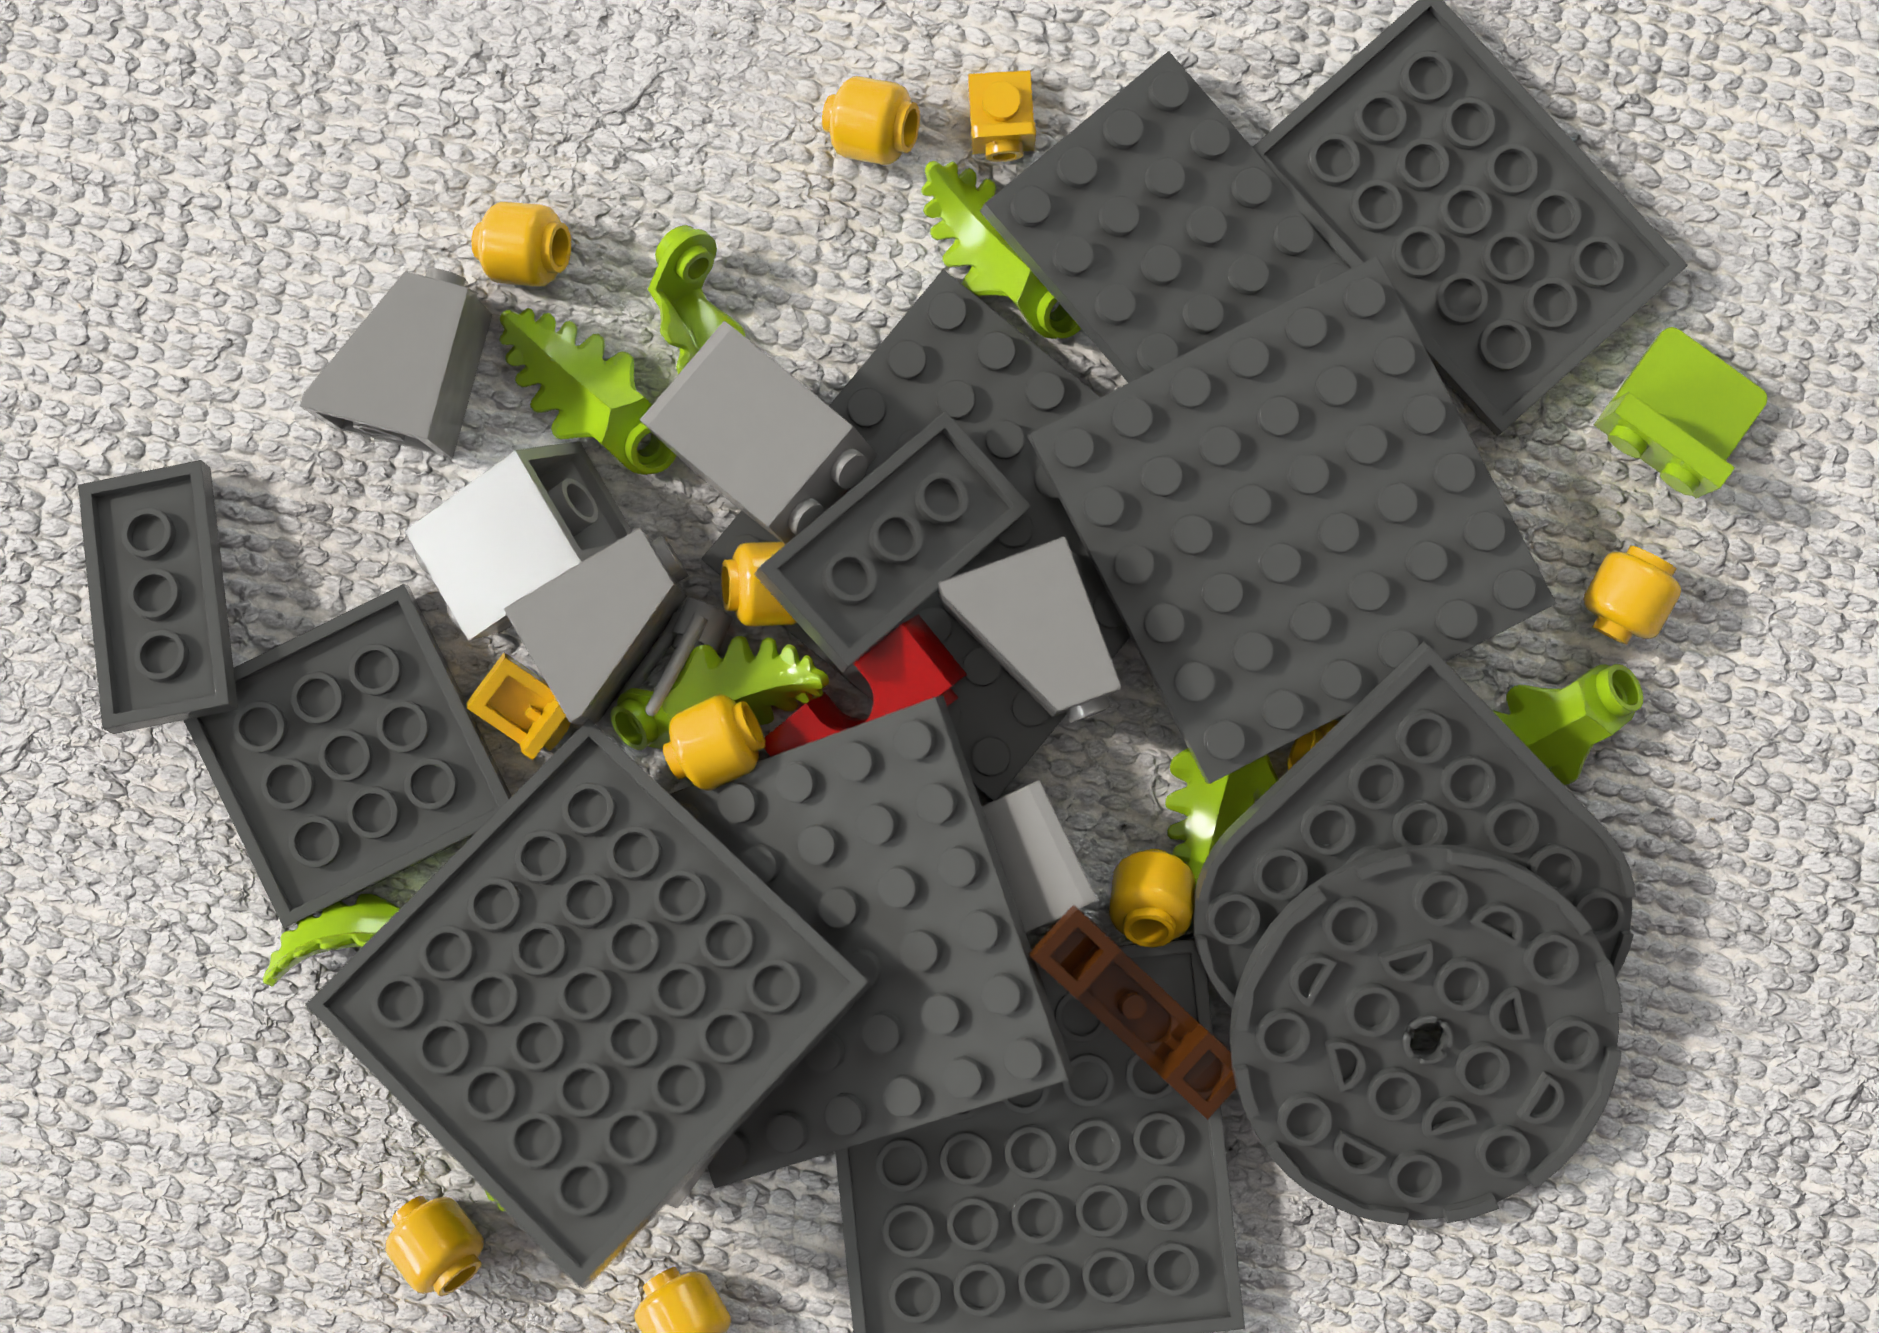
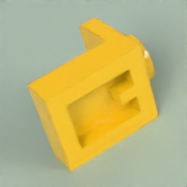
[968,70,1036,162]

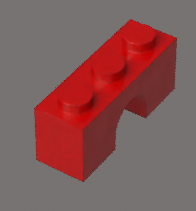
[764,614,967,757]

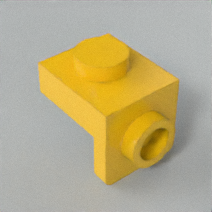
[466,652,571,760]

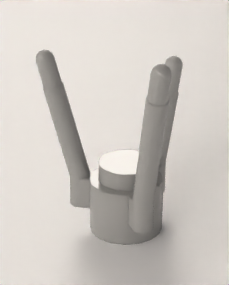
[604,597,734,723]

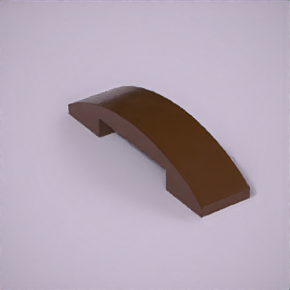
[1028,905,1236,1120]

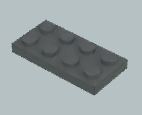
[754,411,1031,673]
[78,460,238,734]

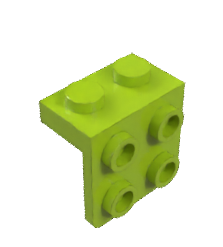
[1593,327,1767,499]

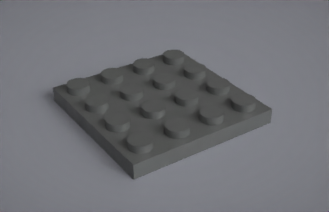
[184,584,512,928]

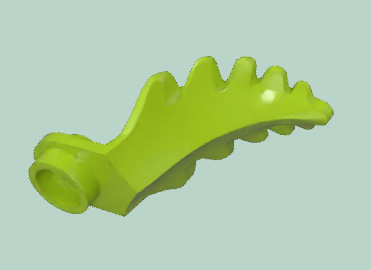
[921,161,1081,339]
[648,225,745,374]
[499,308,676,475]
[610,636,829,750]
[1492,664,1643,785]
[1165,748,1279,889]
[263,893,401,987]

